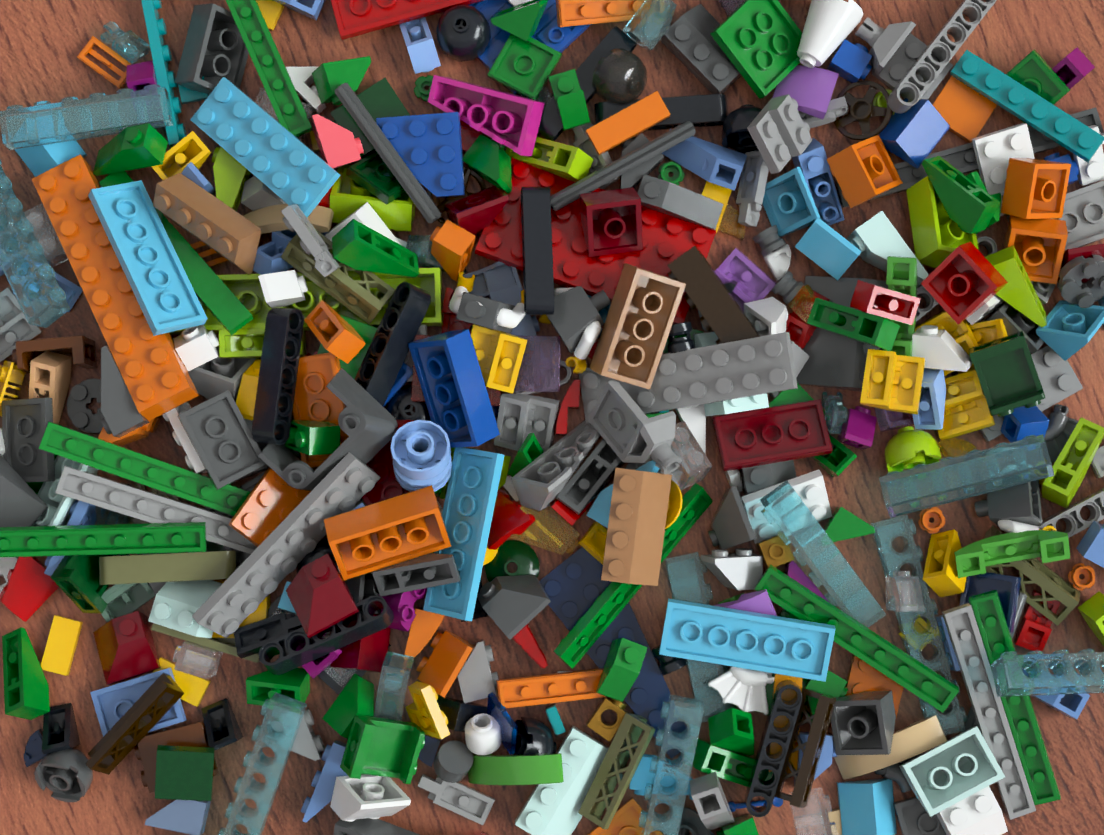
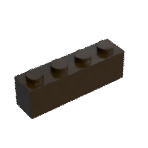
[667,246,761,344]

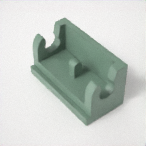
[101,583,155,622]

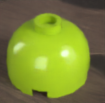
[885,426,942,475]

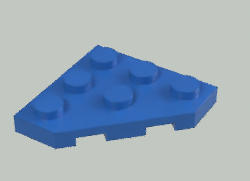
[376,112,465,198]

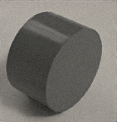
[433,741,473,783]

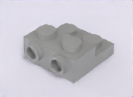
[747,94,812,174]

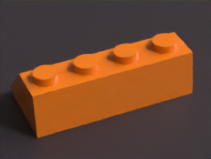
[323,485,451,580]

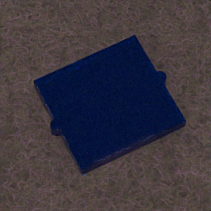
[487,692,517,755]

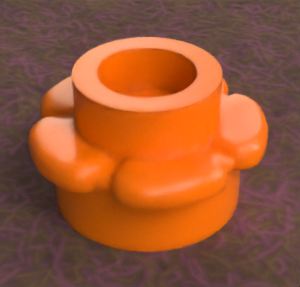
[918,507,945,534]
[1068,563,1095,590]

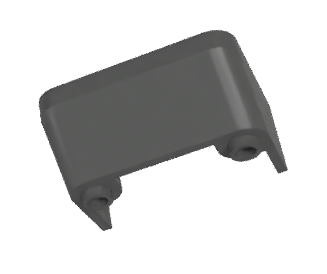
[258,368,398,492]

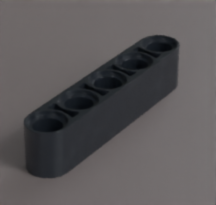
[538,26,637,141]
[594,94,728,131]
[521,187,554,315]
[354,282,431,406]
[252,308,304,445]
[259,595,394,675]
[745,680,802,817]

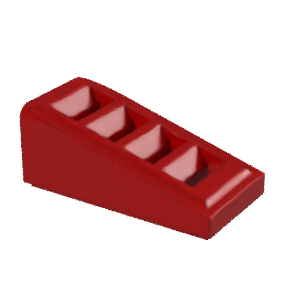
[512,625,548,668]

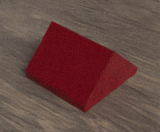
[330,615,391,673]

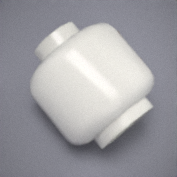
[464,713,502,755]

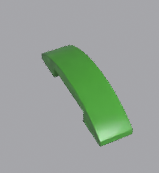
[884,256,917,356]
[954,530,1070,578]
[468,753,564,785]

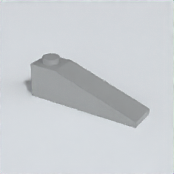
[172,338,256,403]
[511,420,601,511]

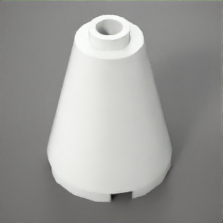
[797,0,864,68]

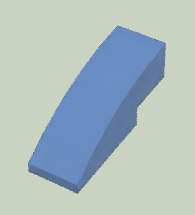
[253,230,327,275]

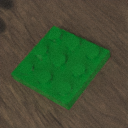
[710,0,802,99]

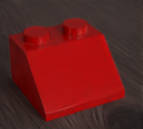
[921,241,1008,325]

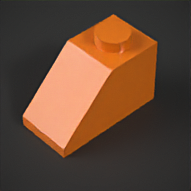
[430,219,476,282]
[304,300,366,364]

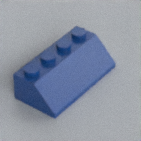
[408,329,500,448]

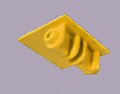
[0,360,26,417]

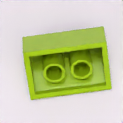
[330,165,416,232]
[906,176,979,268]

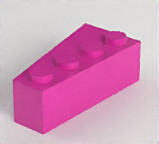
[428,75,545,156]

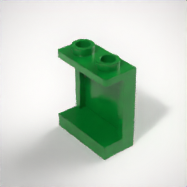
[340,714,425,784]

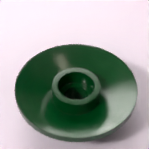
[485,540,540,582]

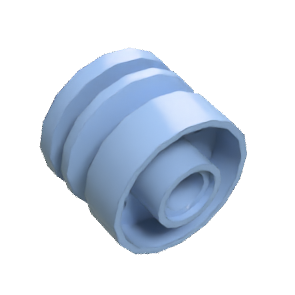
[390,420,452,492]

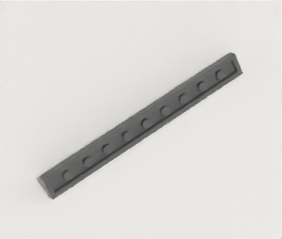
[835,107,1104,208]

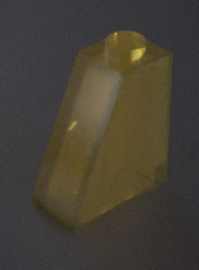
[509,503,580,555]

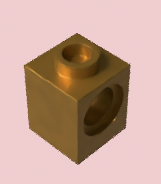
[756,534,795,569]
[586,697,628,742]

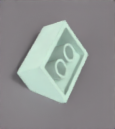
[899,726,1005,817]

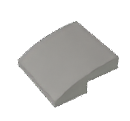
[0,286,42,362]
[494,394,559,452]

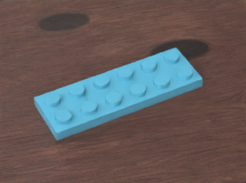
[190,77,340,217]
[88,180,208,336]
[423,447,505,621]
[659,598,836,682]

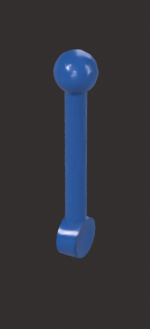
[728,797,783,812]

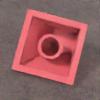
[309,114,364,169]

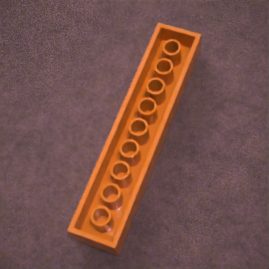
[32,154,199,421]

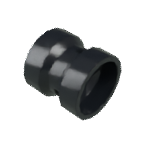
[667,322,695,354]
[651,645,687,675]

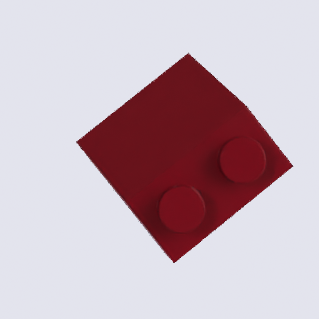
[580,187,643,257]

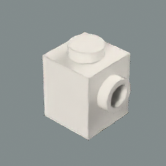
[173,325,220,371]

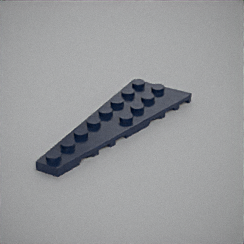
[540,547,692,759]

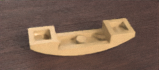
[244,204,334,234]
[834,714,947,780]

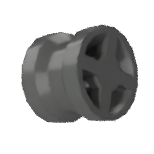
[752,225,787,257]
[771,271,805,305]

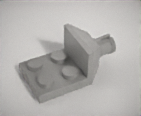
[855,17,953,99]
[588,379,682,475]

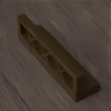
[86,673,184,775]
[774,688,836,808]

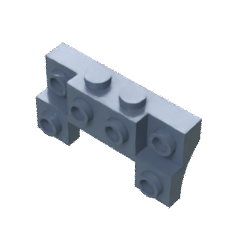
[463,262,545,371]

